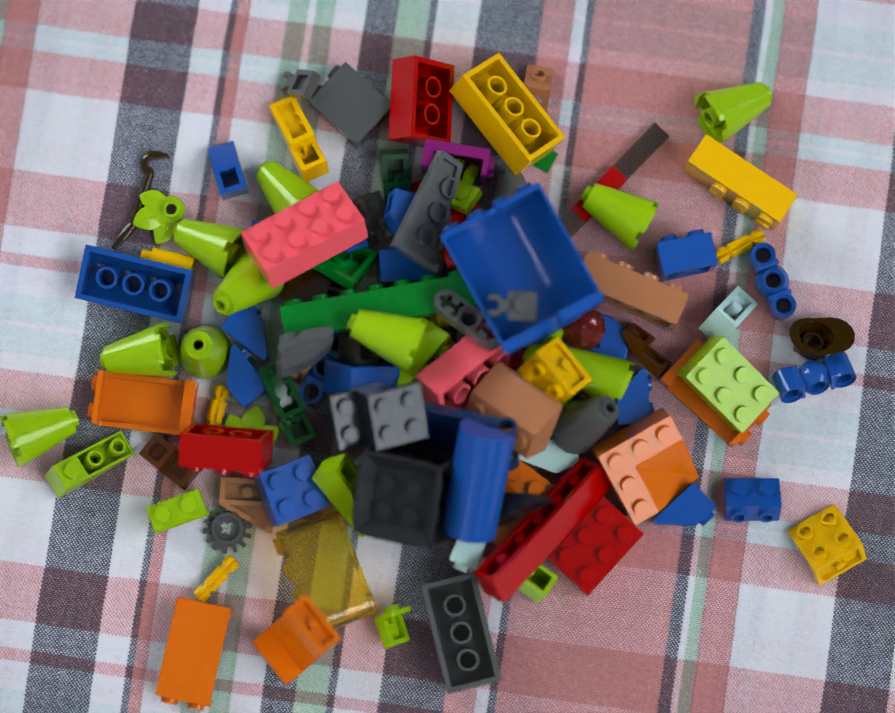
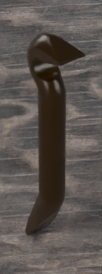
[112,150,170,250]

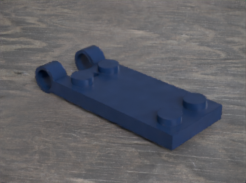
[408,402,520,471]

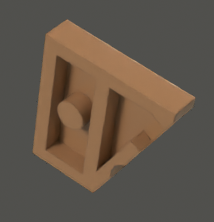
[219,477,273,533]

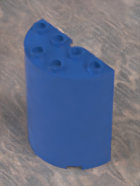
[440,182,605,355]

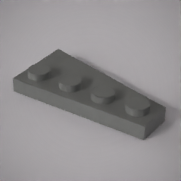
[390,150,463,274]

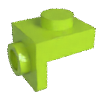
[374,603,412,649]

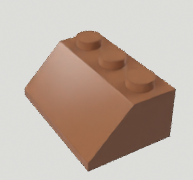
[465,361,563,459]

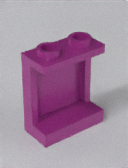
[421,139,495,185]

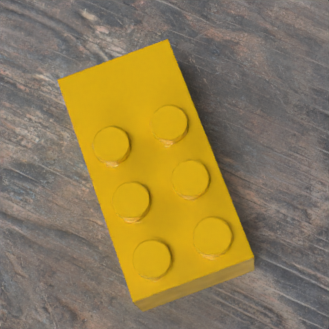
[449,53,566,176]
[683,134,798,230]

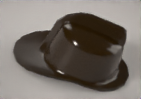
[789,317,855,360]

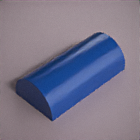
[74,244,194,323]
[441,418,515,543]

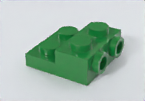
[313,247,378,289]

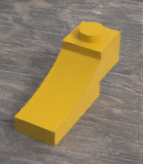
[269,96,329,182]

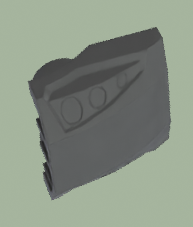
[275,326,333,379]

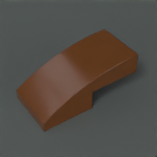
[622,323,672,378]
[139,433,199,491]

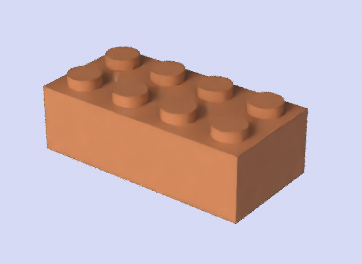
[583,250,689,331]

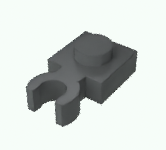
[277,69,321,100]
[488,291,537,321]

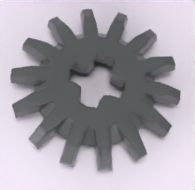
[203,506,252,554]

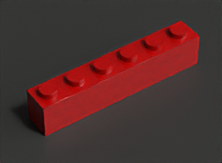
[473,456,612,603]

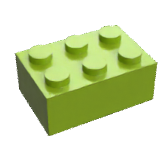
[676,334,779,433]

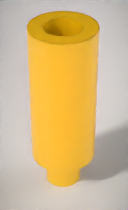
[140,247,196,270]

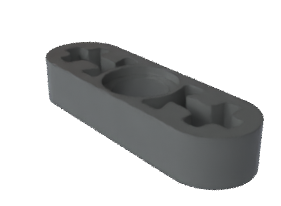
[433,289,501,350]

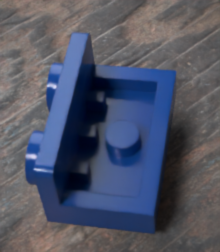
[723,478,782,523]

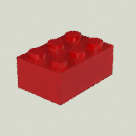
[388,55,455,148]
[178,423,274,477]
[546,497,644,596]

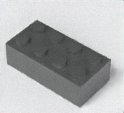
[421,572,502,694]

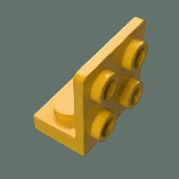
[516,336,593,404]
[788,504,867,586]

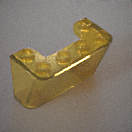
[272,510,379,630]

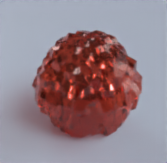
[562,309,606,350]

